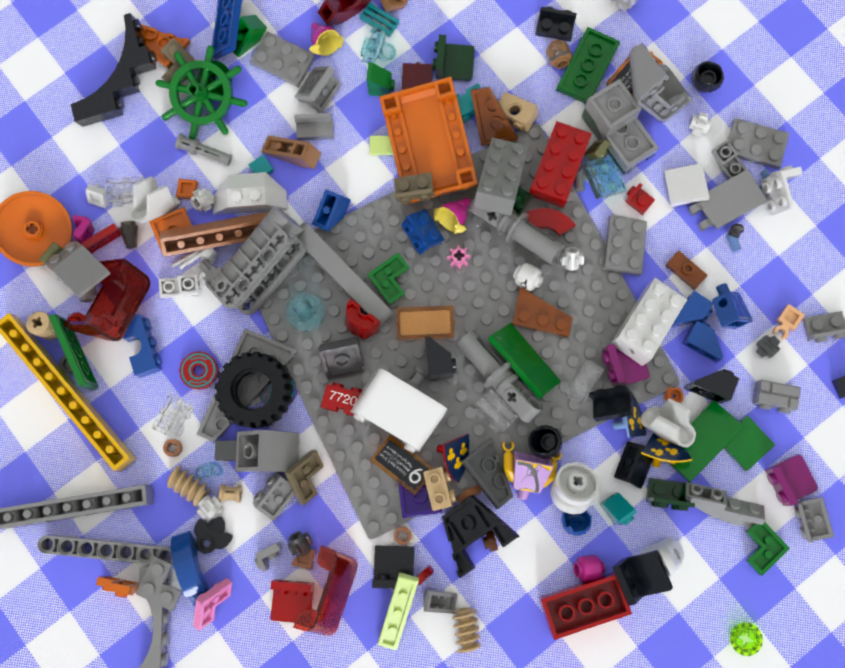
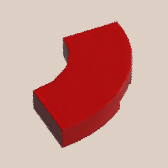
[526,208,576,237]

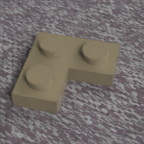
[160,38,196,84]
[285,450,324,506]

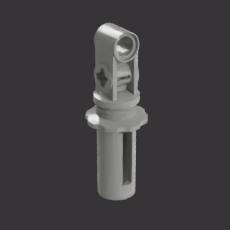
[469,195,564,265]
[457,330,543,423]

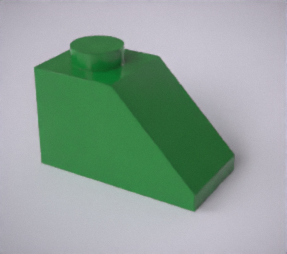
[233,15,267,57]
[366,62,395,96]

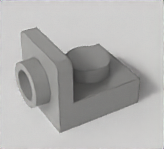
[254,542,283,572]

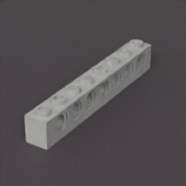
[0,484,154,530]

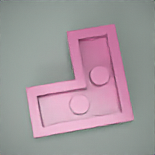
[193,578,232,631]

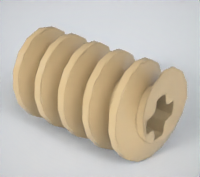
[26,311,57,340]
[167,465,211,507]
[451,607,481,653]

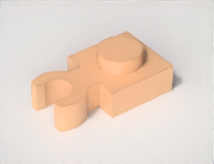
[772,304,805,340]

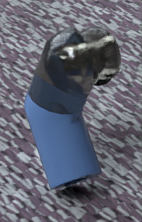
[727,224,744,252]

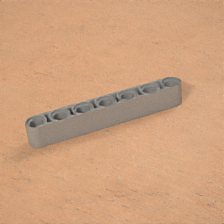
[298,222,393,327]
[37,535,173,564]

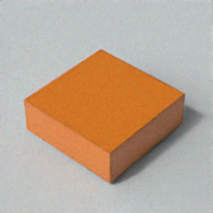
[176,179,198,200]

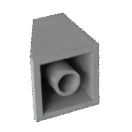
[235,430,299,473]

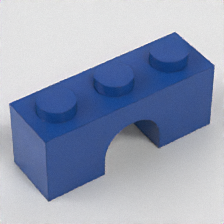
[118,314,163,378]

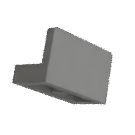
[294,113,334,141]

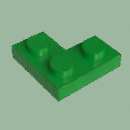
[367,253,409,306]
[745,521,790,576]

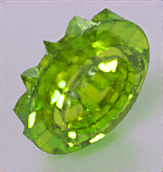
[729,622,763,656]

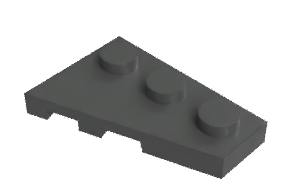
[461,437,513,509]

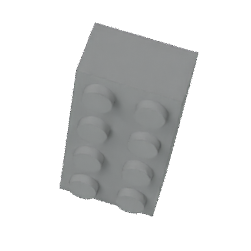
[474,137,529,216]

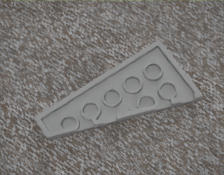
[196,328,298,442]

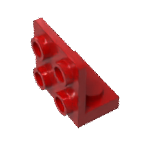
[270,579,315,624]

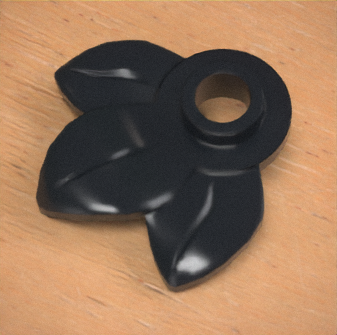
[194,517,233,554]

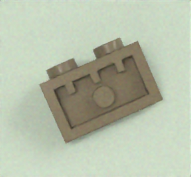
[394,172,435,204]

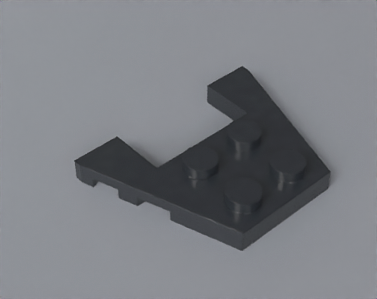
[442,495,520,578]

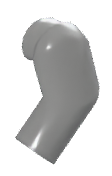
[575,166,594,192]

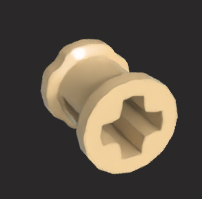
[219,484,243,503]

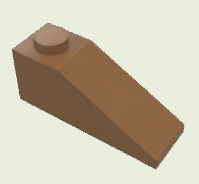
[261,135,321,169]

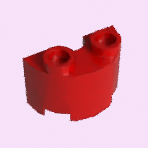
[344,298,381,339]

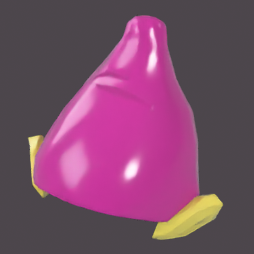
[309,22,344,56]
[434,198,471,234]

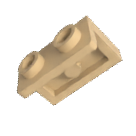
[423,467,457,511]

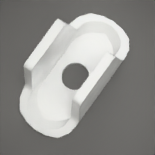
[128,176,180,223]
[640,398,696,447]
[638,538,685,576]

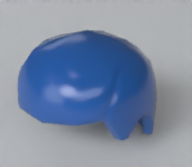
[561,510,592,536]

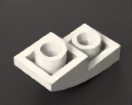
[159,275,199,299]

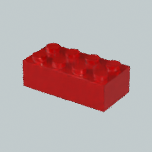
[528,121,592,208]
[538,572,632,640]

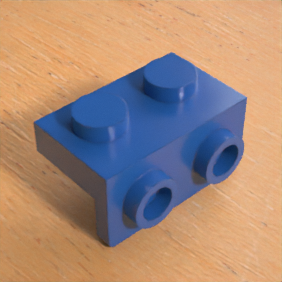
[401,209,445,255]

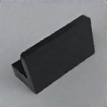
[614,441,653,489]

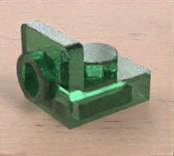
[513,186,533,215]

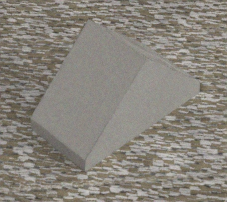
[423,588,457,614]

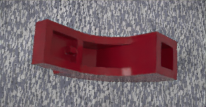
[318,0,371,26]

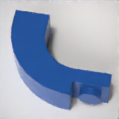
[171,531,210,606]

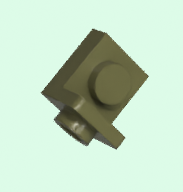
[584,139,611,166]

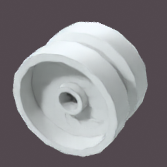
[550,462,600,515]

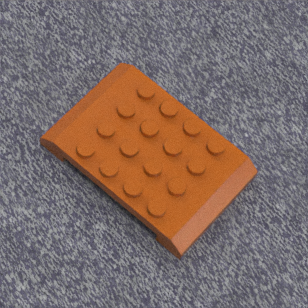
[379,77,478,205]

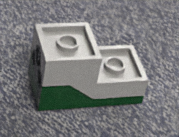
[581,79,659,175]

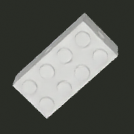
[610,278,687,366]

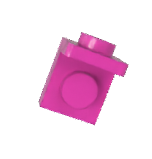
[72,215,95,244]

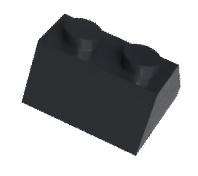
[425,336,457,381]
[684,369,739,404]

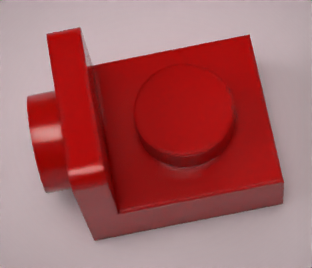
[625,183,655,216]

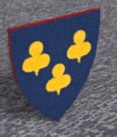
[436,434,469,483]

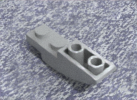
[685,482,765,526]

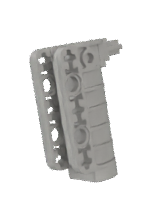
[198,206,307,315]

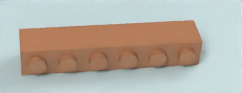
[159,211,270,257]

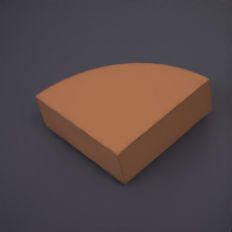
[456,485,482,504]
[292,549,316,570]

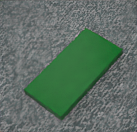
[556,27,620,104]
[48,314,99,391]
[488,323,561,399]
[667,401,745,483]

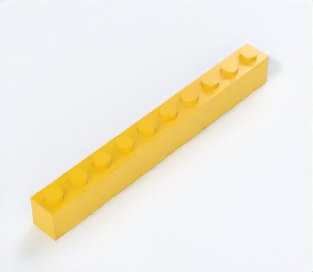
[0,313,137,472]

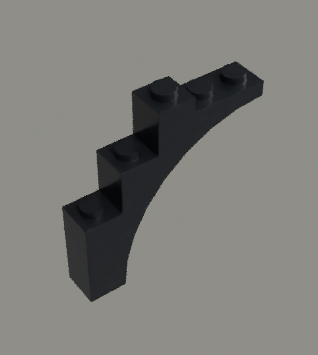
[70,13,157,127]

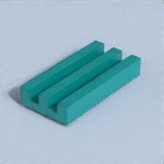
[359,2,399,37]

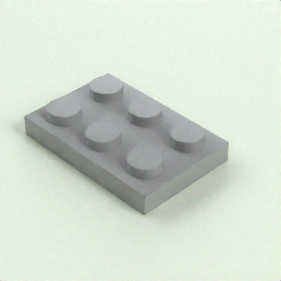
[250,32,316,88]
[728,118,789,169]
[603,214,647,276]

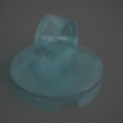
[361,27,396,64]
[286,293,325,331]

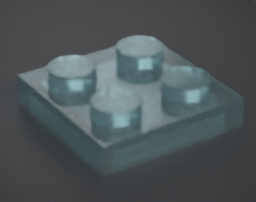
[582,157,626,199]

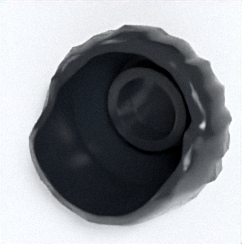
[691,61,724,93]
[528,425,563,459]

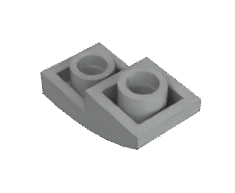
[711,140,747,180]

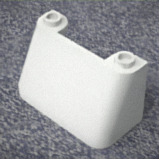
[350,369,447,453]

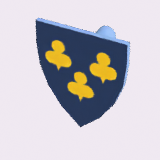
[613,395,646,438]

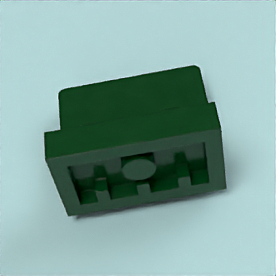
[646,478,695,511]

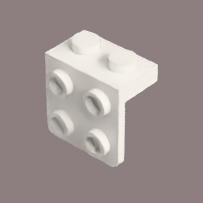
[760,165,803,216]

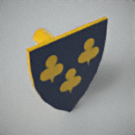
[641,433,692,468]

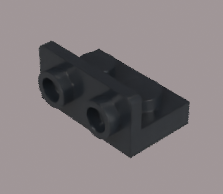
[535,7,577,42]
[589,385,634,422]

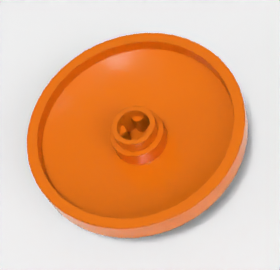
[0,191,73,267]

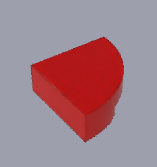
[416,565,434,585]

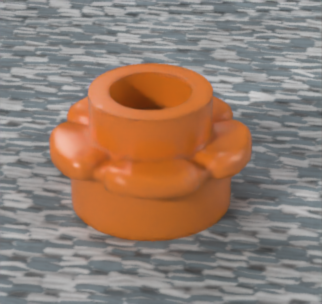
[664,387,684,403]

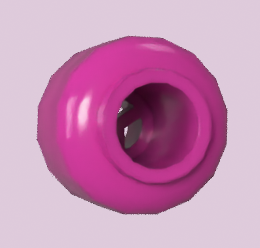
[573,555,605,583]

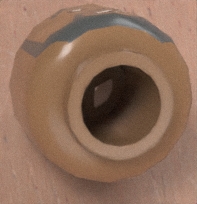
[546,40,572,69]

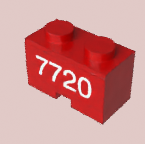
[320,382,362,416]

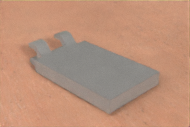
[688,169,768,232]

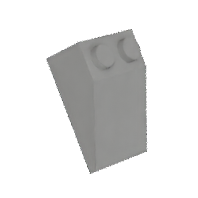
[45,240,111,298]

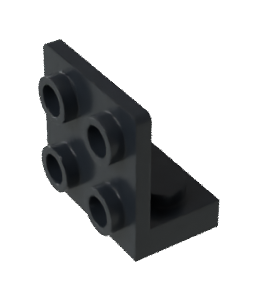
[372,545,414,589]
[612,550,673,606]

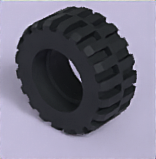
[214,352,294,428]

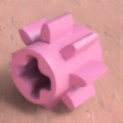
[447,245,471,270]

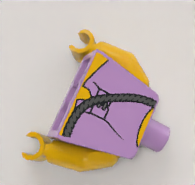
[501,441,562,500]

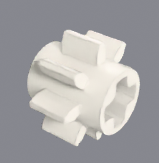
[688,112,712,137]
[191,188,214,212]
[560,247,584,271]
[197,495,222,520]

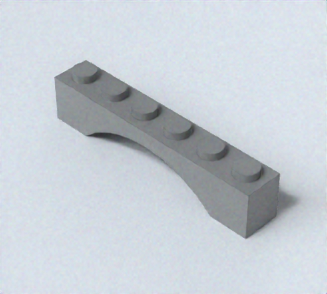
[139,566,172,668]

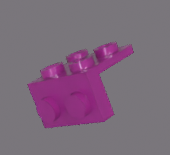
[601,344,650,387]
[765,455,818,506]

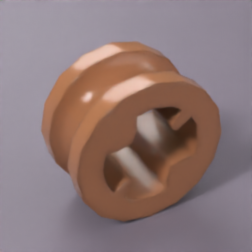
[163,439,183,457]
[394,527,412,545]

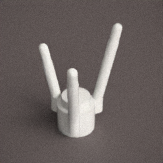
[171,248,217,282]

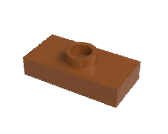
[665,251,708,290]

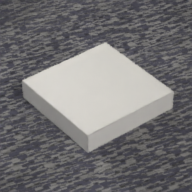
[664,163,710,207]

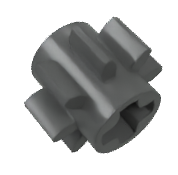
[756,335,781,359]
[287,531,313,556]

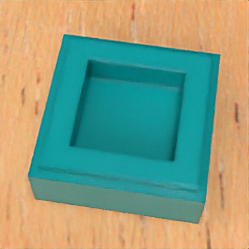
[248,155,274,175]

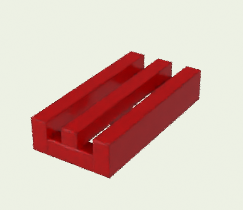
[81,223,123,254]

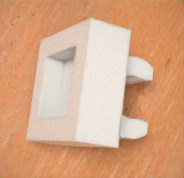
[85,184,109,208]

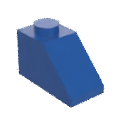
[312,189,351,231]
[671,290,713,327]
[682,321,723,362]

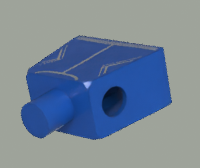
[712,283,753,329]

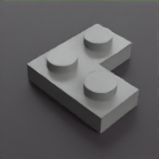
[136,556,182,611]

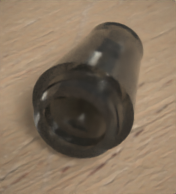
[119,221,138,249]

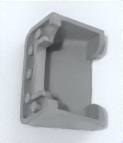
[629,42,693,122]

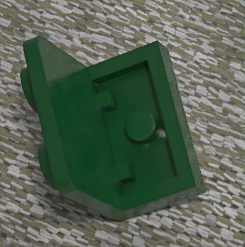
[432,34,475,81]

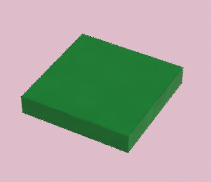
[724,416,775,471]

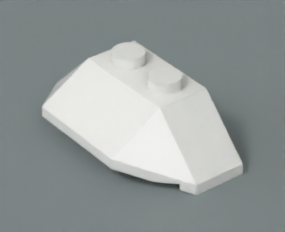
[213,172,288,215]

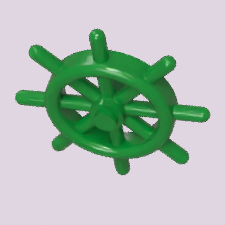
[155,45,248,140]

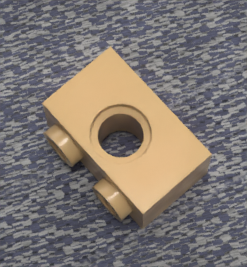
[499,92,539,133]

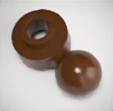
[482,530,498,552]

